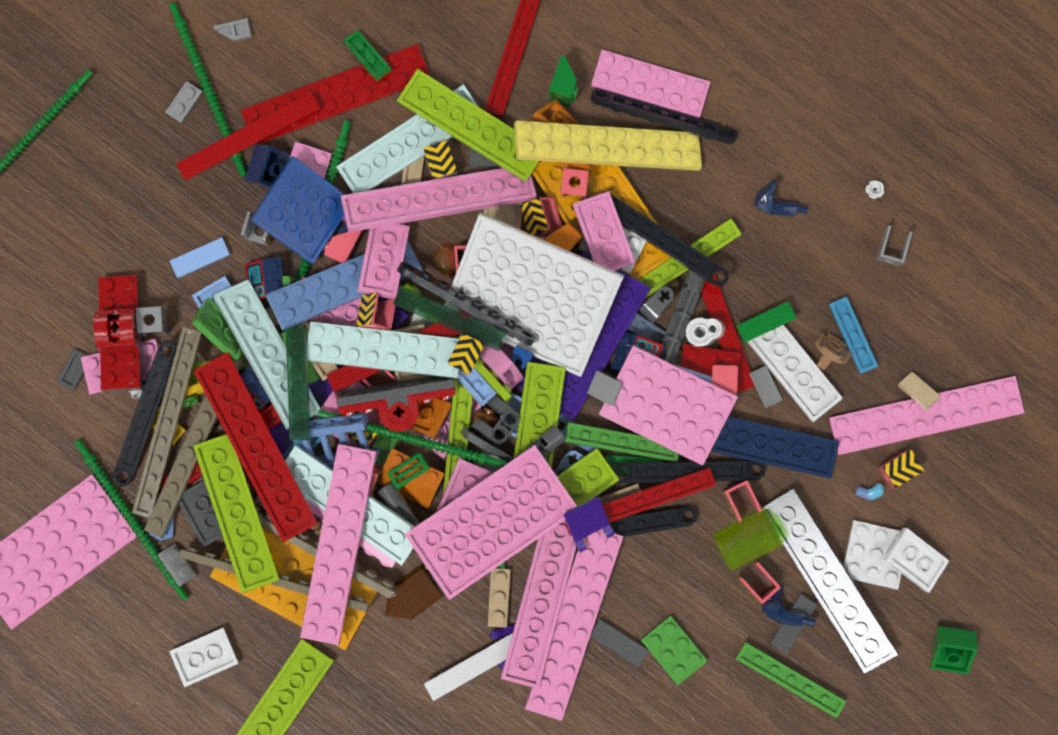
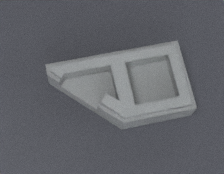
[213,18,252,42]

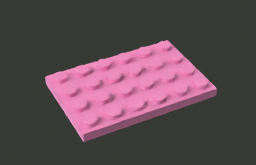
[599,345,738,465]

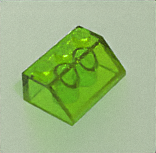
[714,509,783,571]

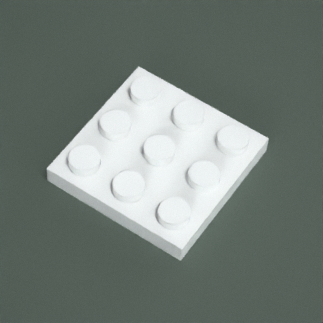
[843,520,901,590]

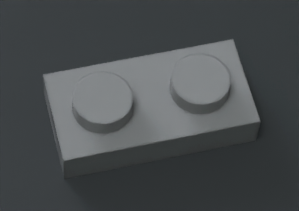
[165,81,203,124]
[158,544,197,587]

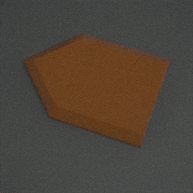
[385,566,443,620]

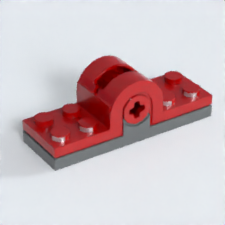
[93,275,143,393]
[335,376,456,432]

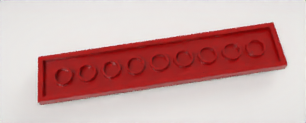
[240,44,430,147]
[193,352,318,543]

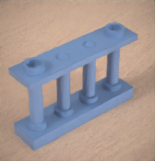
[289,413,380,468]

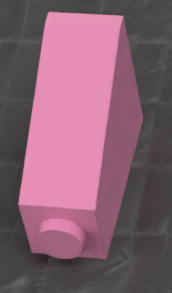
[476,334,524,390]

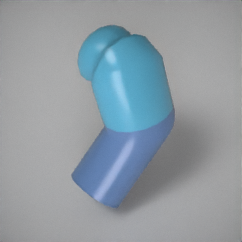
[855,483,884,501]

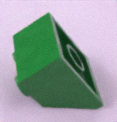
[548,55,579,106]
[930,626,978,674]

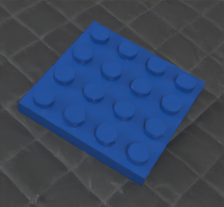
[250,156,345,264]

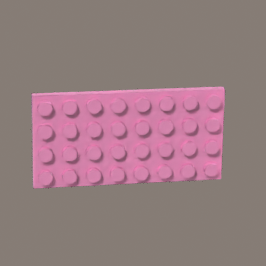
[405,445,577,600]
[0,474,137,630]

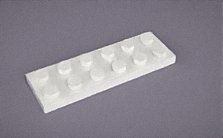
[747,309,843,422]

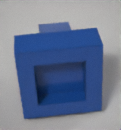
[511,346,533,369]

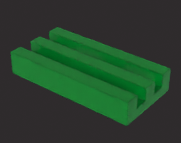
[387,452,430,490]

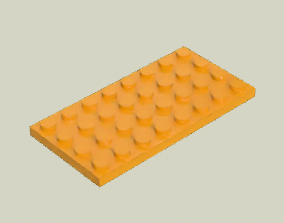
[532,161,671,280]
[210,527,377,651]

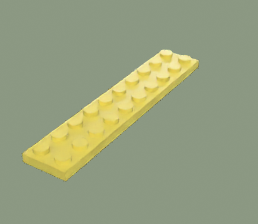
[514,121,702,171]

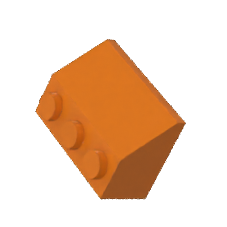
[378,449,445,509]

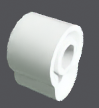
[686,318,725,346]

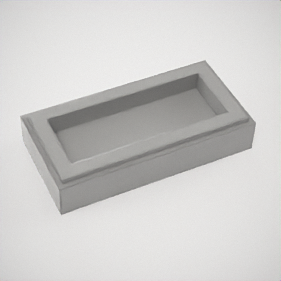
[749,366,782,408]

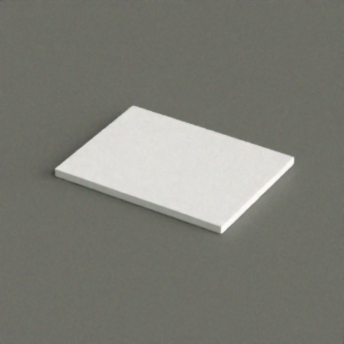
[441,212,624,377]

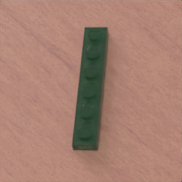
[393,286,507,352]
[286,324,311,442]

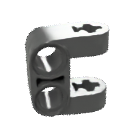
[639,287,674,323]
[471,396,520,445]

